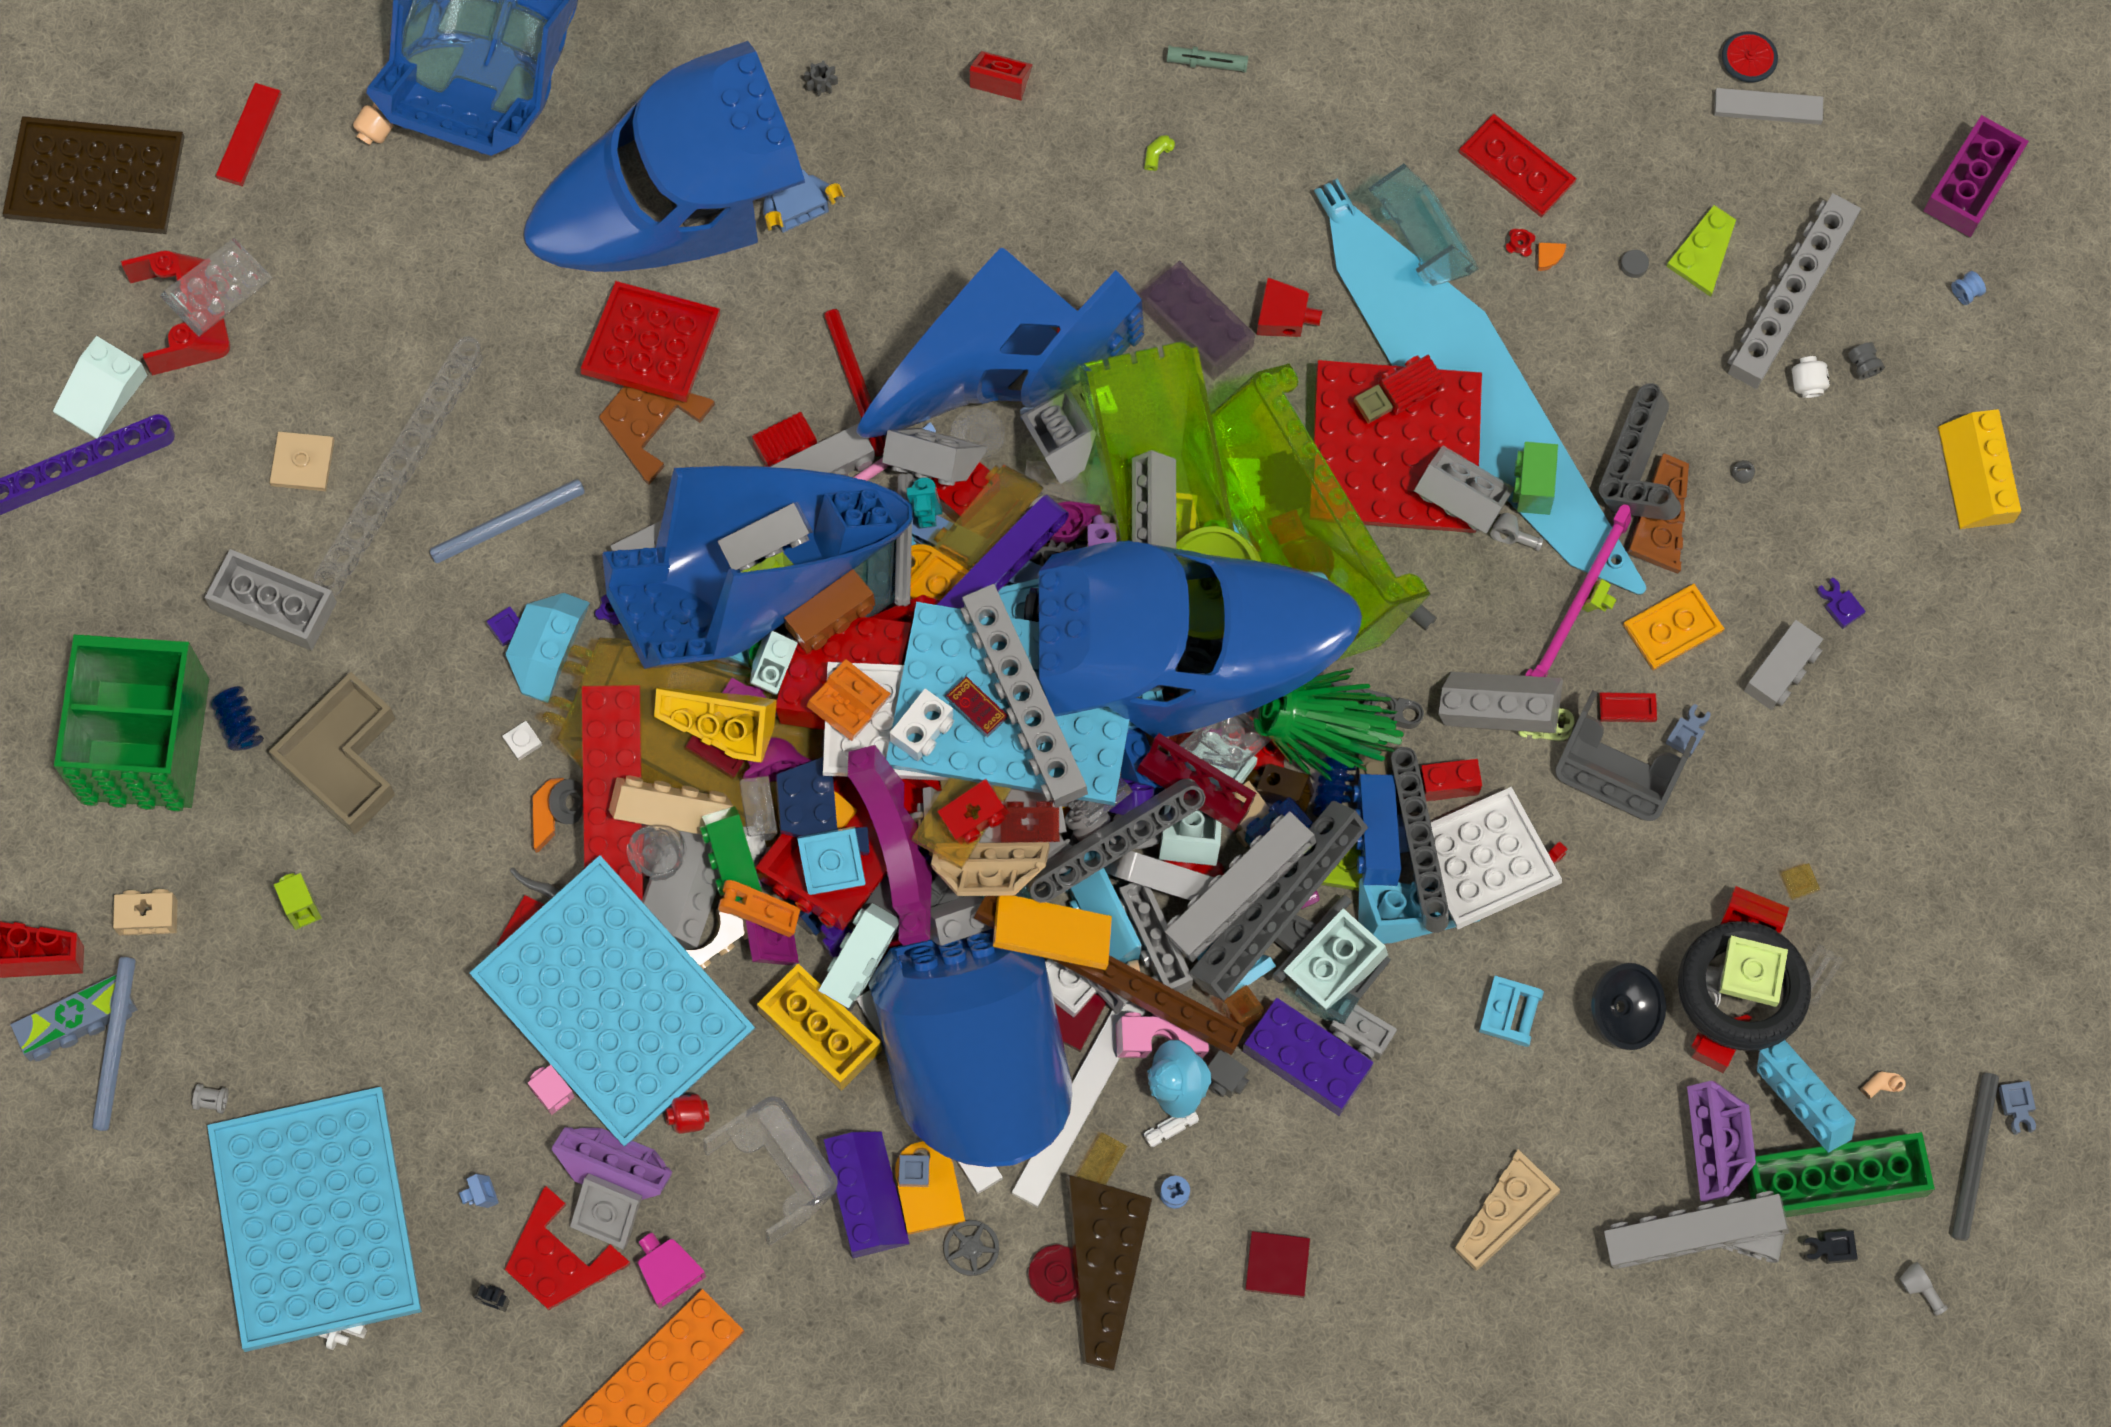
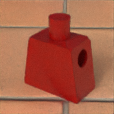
[1257,278,1323,337]

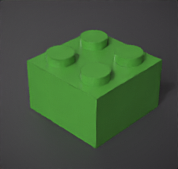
[1512,442,1558,515]

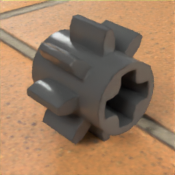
[804,60,838,96]

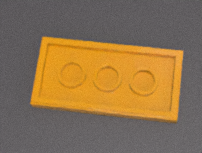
[993,895,1112,970]

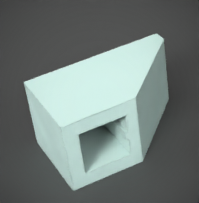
[750,631,798,695]

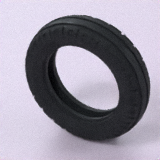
[1678,921,1811,1051]

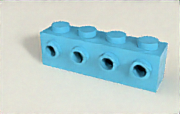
[1757,1040,1856,1153]

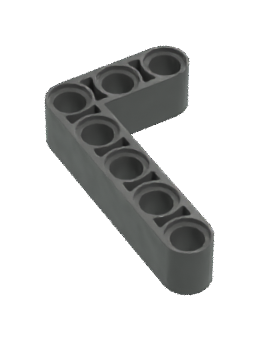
[1599,383,1681,520]

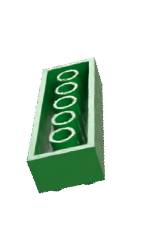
[1746,1132,1935,1217]

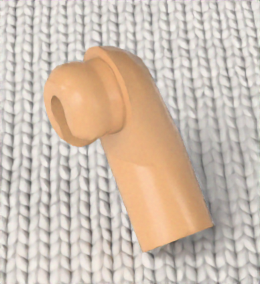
[1860,1071,1906,1099]

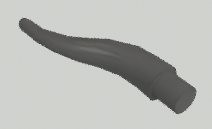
[510,868,561,899]

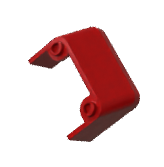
[121,251,230,376]

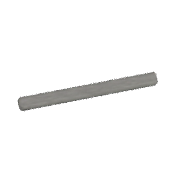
[895,473,913,606]

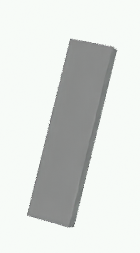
[1714,88,1823,125]

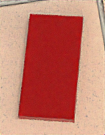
[1459,114,1577,218]

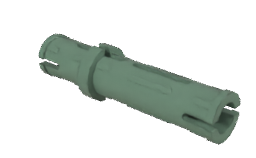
[1167,45,1248,73]

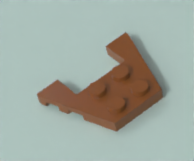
[599,386,715,485]

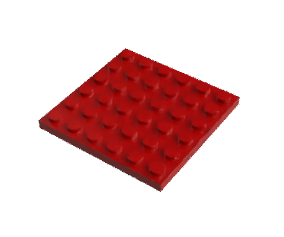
[1310,360,1482,533]

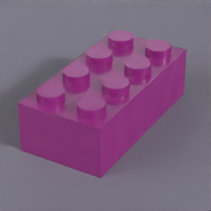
[1924,115,2029,238]

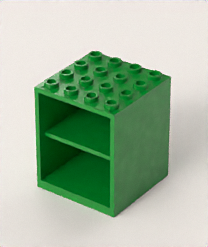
[54,634,210,812]

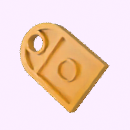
[890,544,969,601]
[895,1141,965,1235]

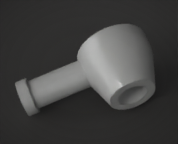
[1490,513,1544,551]
[1899,1262,1948,1316]

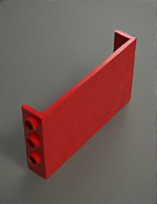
[755,776,942,931]

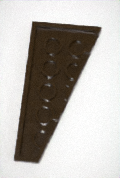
[1066,1175,1152,1371]

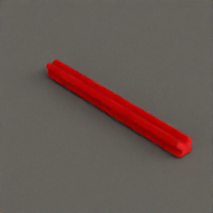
[825,309,886,457]

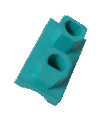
[907,477,942,528]

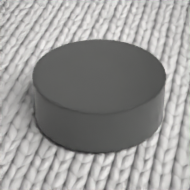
[1621,250,1649,278]

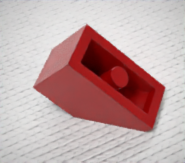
[1691,1015,1752,1073]

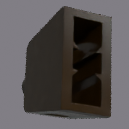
[1245,764,1314,817]

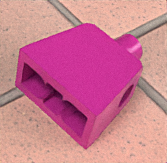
[638,1233,706,1309]

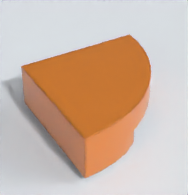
[1538,243,1566,271]

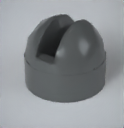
[1732,460,1755,484]

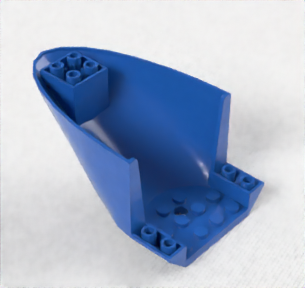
[602,466,912,669]
[868,929,1073,1167]

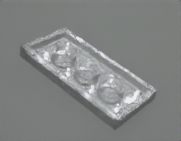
[160,238,273,336]

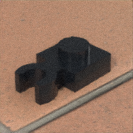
[1803,1230,1858,1264]
[475,1284,510,1312]

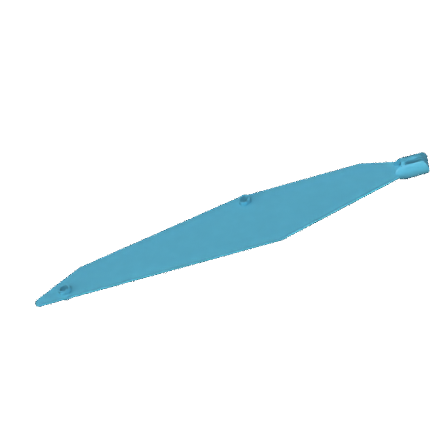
[1314,178,1646,595]

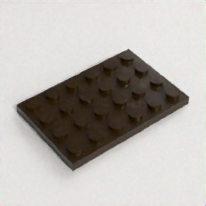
[2,116,185,234]

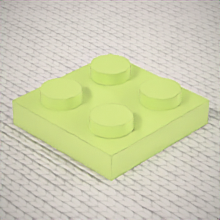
[1719,936,1788,1007]

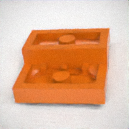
[807,659,891,741]

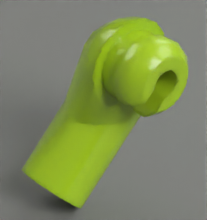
[1144,135,1175,171]

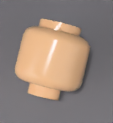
[353,103,394,145]

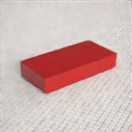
[1599,692,1657,722]

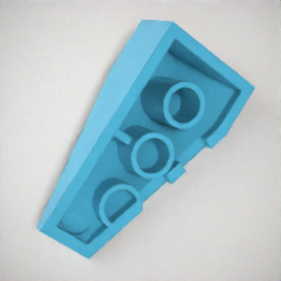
[1358,878,1480,944]

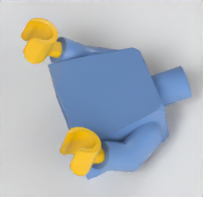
[763,170,845,233]

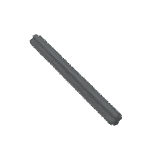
[1952,1073,1999,1241]

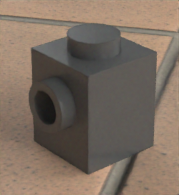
[1208,1050,1250,1099]

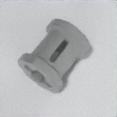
[192,1084,229,1114]

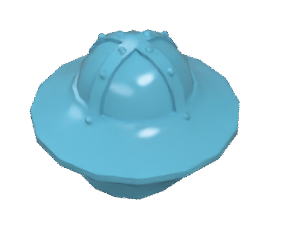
[1147,1040,1211,1118]

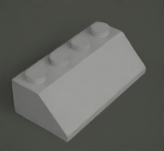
[1021,389,1096,484]
[1439,672,1563,733]
[642,828,720,948]

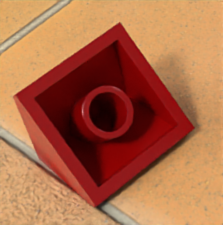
[970,51,1033,101]

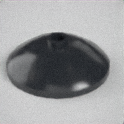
[1591,963,1666,1050]

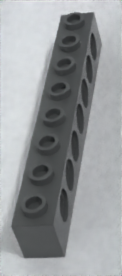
[1189,801,1368,1001]

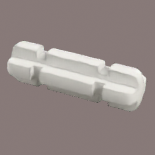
[1144,1111,1199,1147]

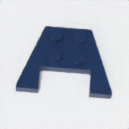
[776,757,870,856]

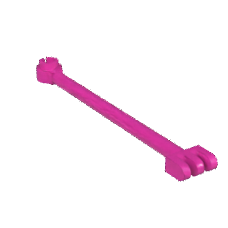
[1525,505,1631,677]

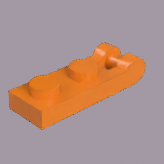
[718,880,800,937]

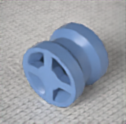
[1951,271,1986,305]
[1160,1175,1190,1209]

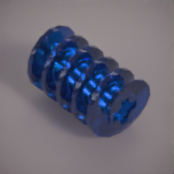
[211,686,264,751]
[1312,757,1356,817]

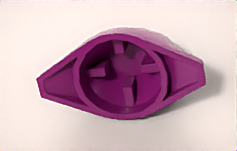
[1049,501,1102,544]
[743,737,812,783]

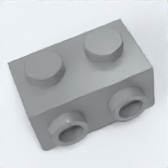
[1329,999,1397,1060]

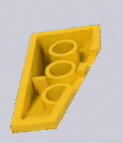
[654,688,777,763]

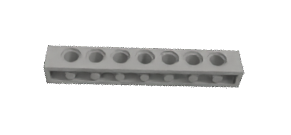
[1727,193,1861,389]
[960,584,1088,808]

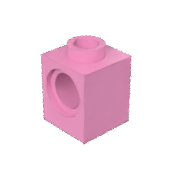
[528,1065,575,1115]

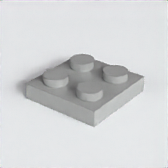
[570,1174,642,1250]

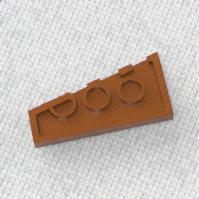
[1627,453,1689,574]

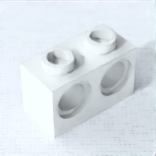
[890,689,954,761]

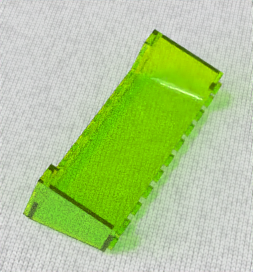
[1186,363,1431,661]

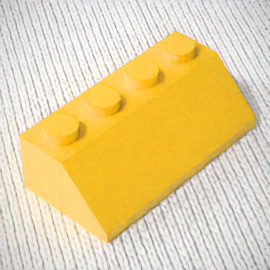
[1938,409,2021,529]

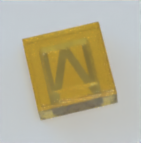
[1781,863,1820,900]

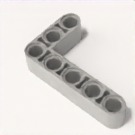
[1104,844,1214,900]

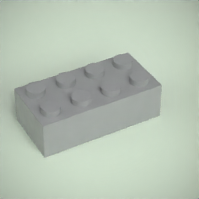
[205,549,337,651]

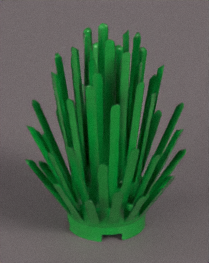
[1253,668,1404,782]

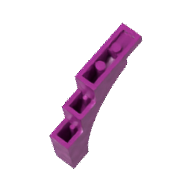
[848,745,932,946]

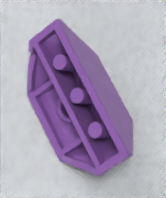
[1687,1081,1756,1202]
[552,1127,672,1200]

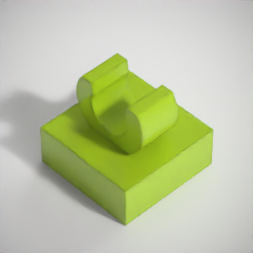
[1582,579,1616,612]

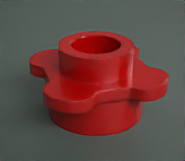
[1505,228,1536,257]

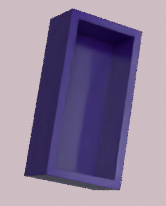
[1243,998,1374,1116]

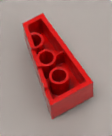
[0,922,84,978]

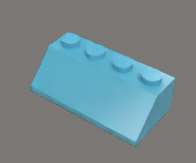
[1060,851,1141,964]

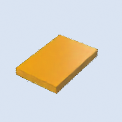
[1623,584,1725,671]

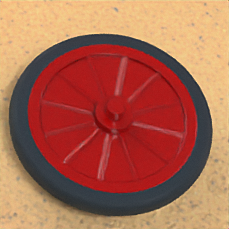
[1722,31,1778,83]

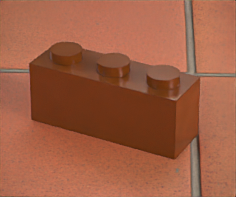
[784,569,875,653]

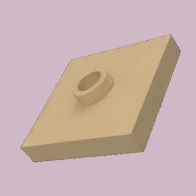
[270,432,335,491]

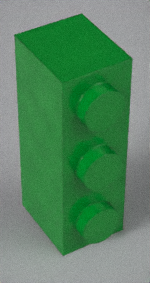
[700,806,762,901]

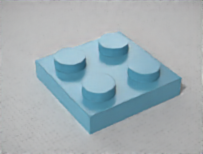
[798,827,866,895]

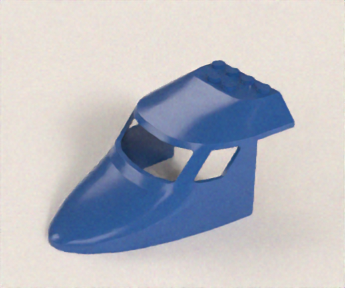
[524,41,805,272]
[856,248,1144,438]
[1039,541,1362,738]

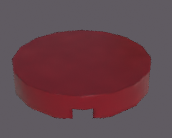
[1028,1244,1078,1304]

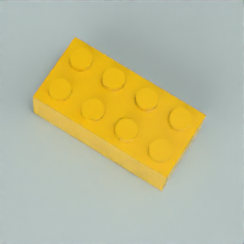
[757,964,882,1091]

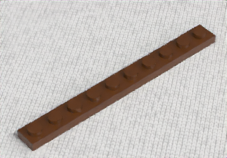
[974,896,1245,1055]

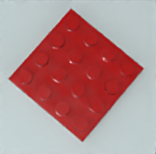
[581,281,720,403]

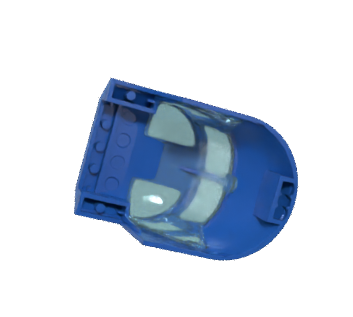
[367,0,578,156]

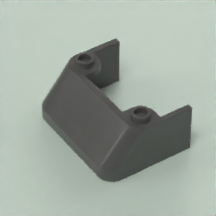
[1556,690,1697,821]

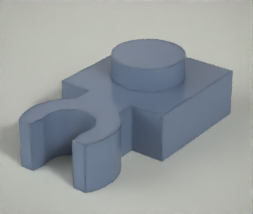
[1666,704,1711,757]
[1999,1081,2036,1135]

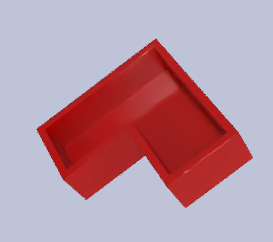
[776,616,912,730]

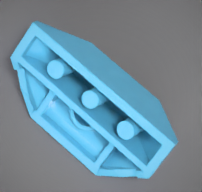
[506,593,590,703]

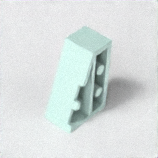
[818,903,899,1008]

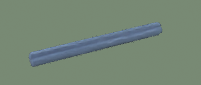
[430,479,584,563]
[92,957,136,1131]

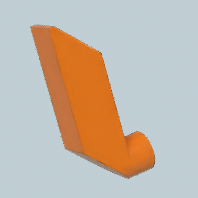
[533,778,565,853]

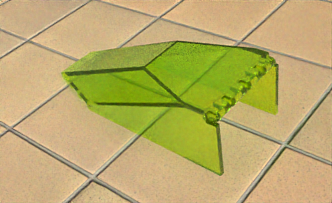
[1078,341,1234,637]

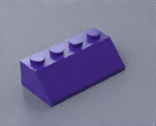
[824,1132,910,1259]

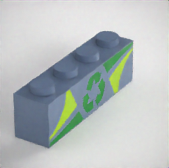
[10,974,138,1061]

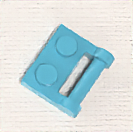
[1479,976,1544,1047]

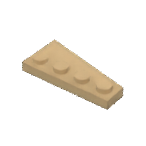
[1455,1150,1560,1271]

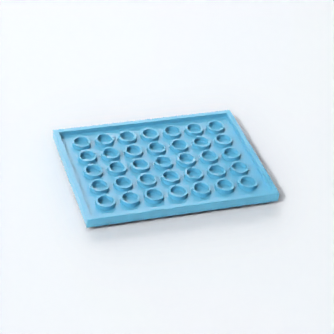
[886,602,1129,806]
[470,855,756,1147]
[207,1087,422,1352]

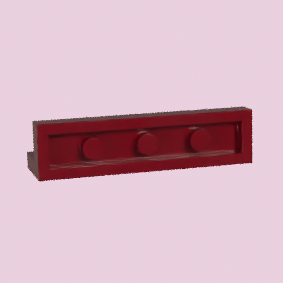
[1137,733,1257,831]

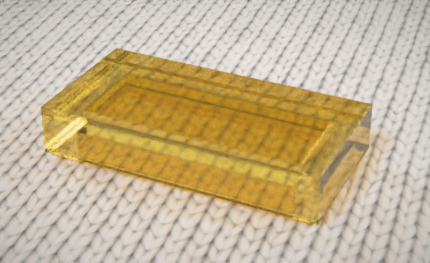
[1077,1132,1127,1185]

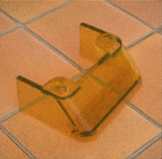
[933,464,1044,571]

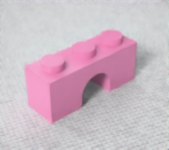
[1116,1012,1209,1058]

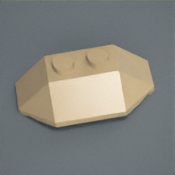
[931,842,1050,896]

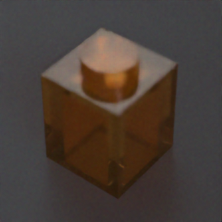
[1221,985,1264,1027]

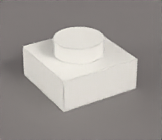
[502,721,542,761]

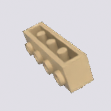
[609,776,733,834]

